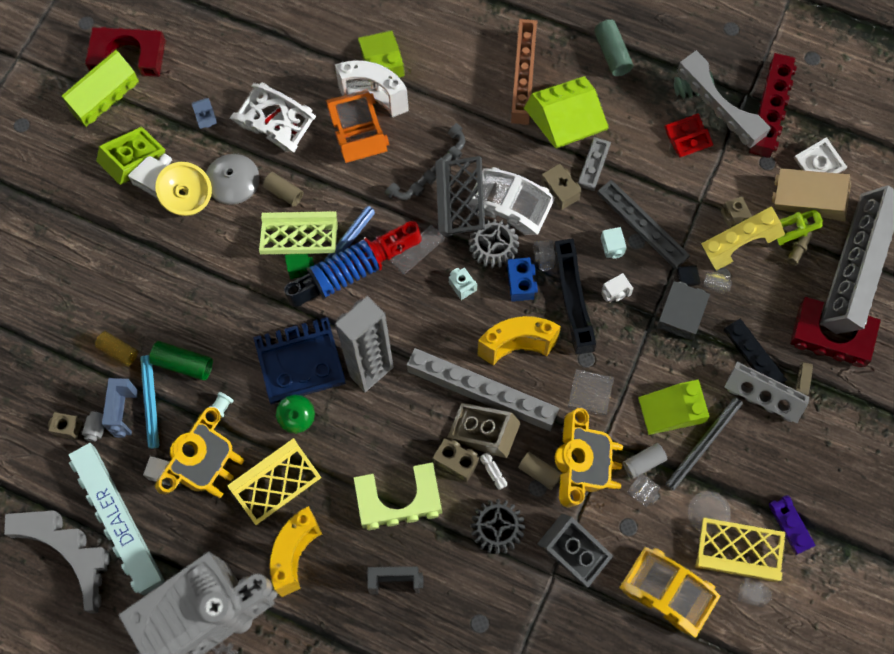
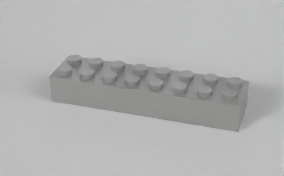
[820,185,894,334]
[335,296,394,392]

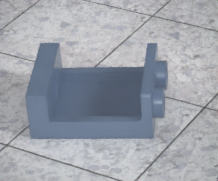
[102,378,138,438]

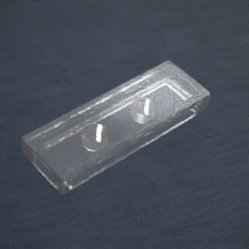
[391,225,444,275]

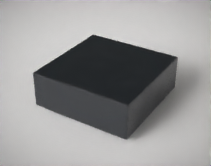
[677,265,701,286]

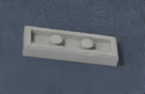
[578,137,611,191]

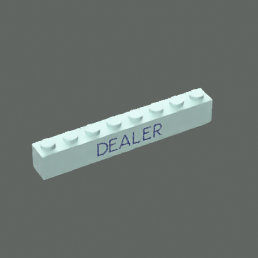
[69,443,165,596]

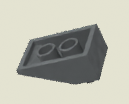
[537,513,613,587]

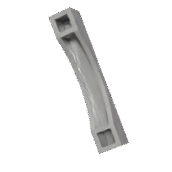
[677,50,771,148]

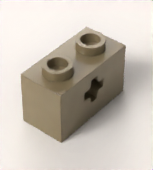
[541,164,581,210]

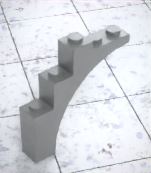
[4,510,110,613]

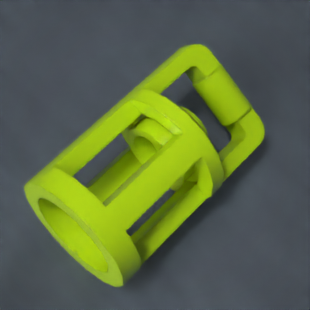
[777,209,823,246]

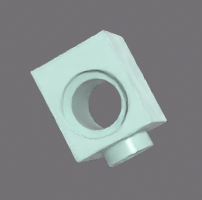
[601,227,626,259]

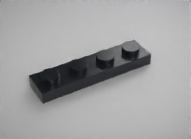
[724,318,787,384]

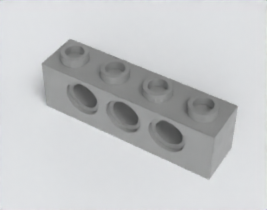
[724,362,809,423]

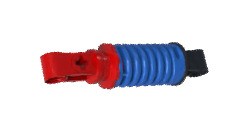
[284,221,422,307]

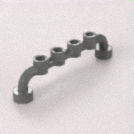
[385,123,466,200]

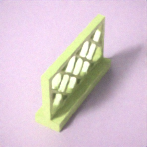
[259,211,338,254]

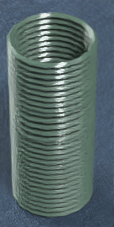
[594,20,633,76]

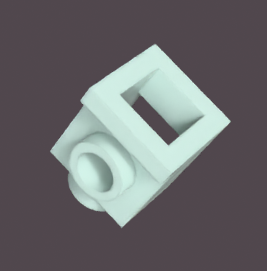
[449,267,477,300]

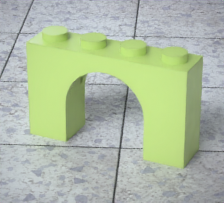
[354,463,442,530]

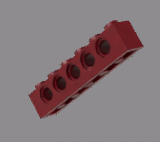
[749,53,797,158]

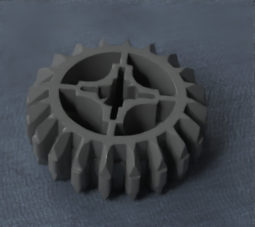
[470,499,525,555]

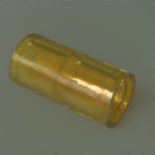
[95,331,138,367]

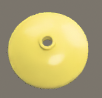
[155,162,212,216]

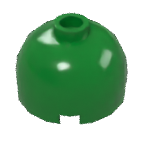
[276,394,315,434]

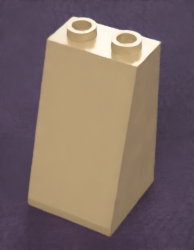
[772,168,851,221]

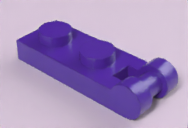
[769,495,816,555]

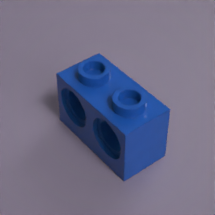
[507,258,538,302]

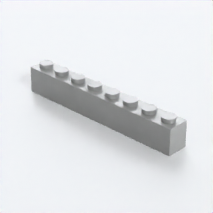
[407,348,559,432]

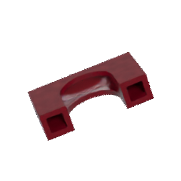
[85,27,166,77]
[790,297,881,367]

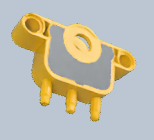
[155,407,244,498]
[555,408,623,508]

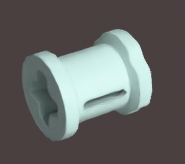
[209,392,233,417]

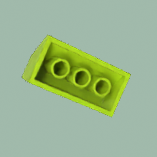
[62,50,139,127]

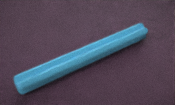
[140,355,159,449]

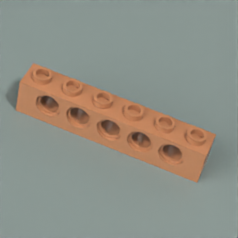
[511,19,537,125]

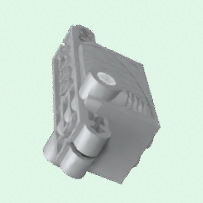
[119,552,278,654]

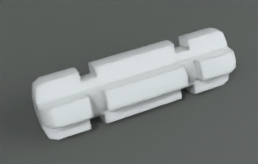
[480,452,507,490]

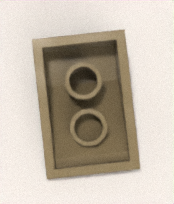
[447,403,520,458]

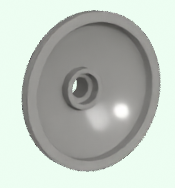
[206,154,260,205]

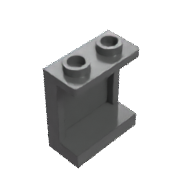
[656,281,710,341]
[368,567,423,594]

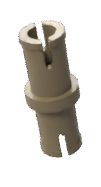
[786,231,814,266]

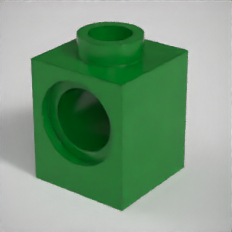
[285,254,314,279]

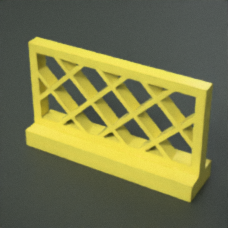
[227,438,322,525]
[695,518,785,582]

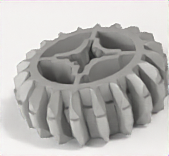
[468,219,519,269]

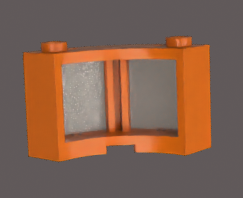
[326,89,389,163]

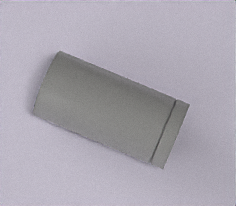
[622,443,667,479]

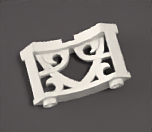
[230,82,316,152]

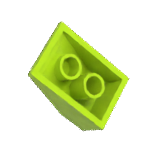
[358,31,404,80]
[96,127,165,185]
[638,379,710,435]

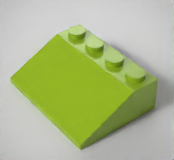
[524,76,609,149]

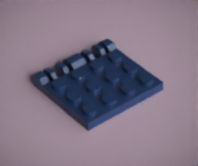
[253,317,346,405]

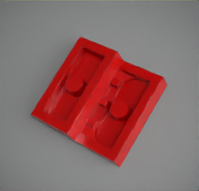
[664,113,714,158]

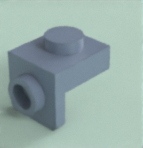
[192,98,217,129]

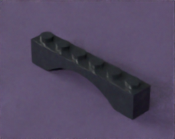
[553,238,596,355]

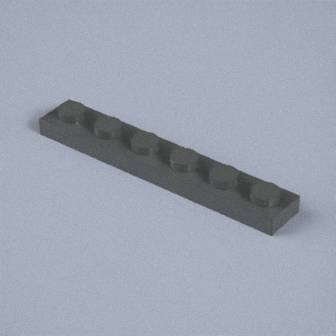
[597,180,690,270]

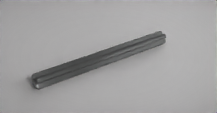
[665,397,743,491]

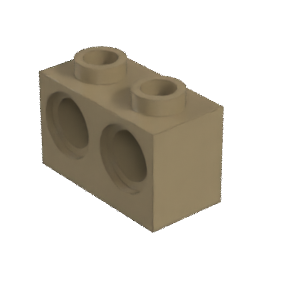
[721,196,752,228]
[432,438,479,482]

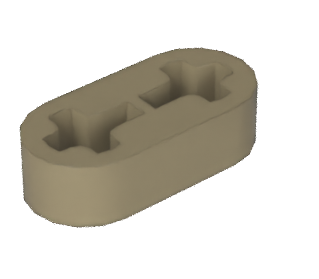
[796,362,813,396]

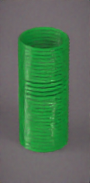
[149,341,213,381]

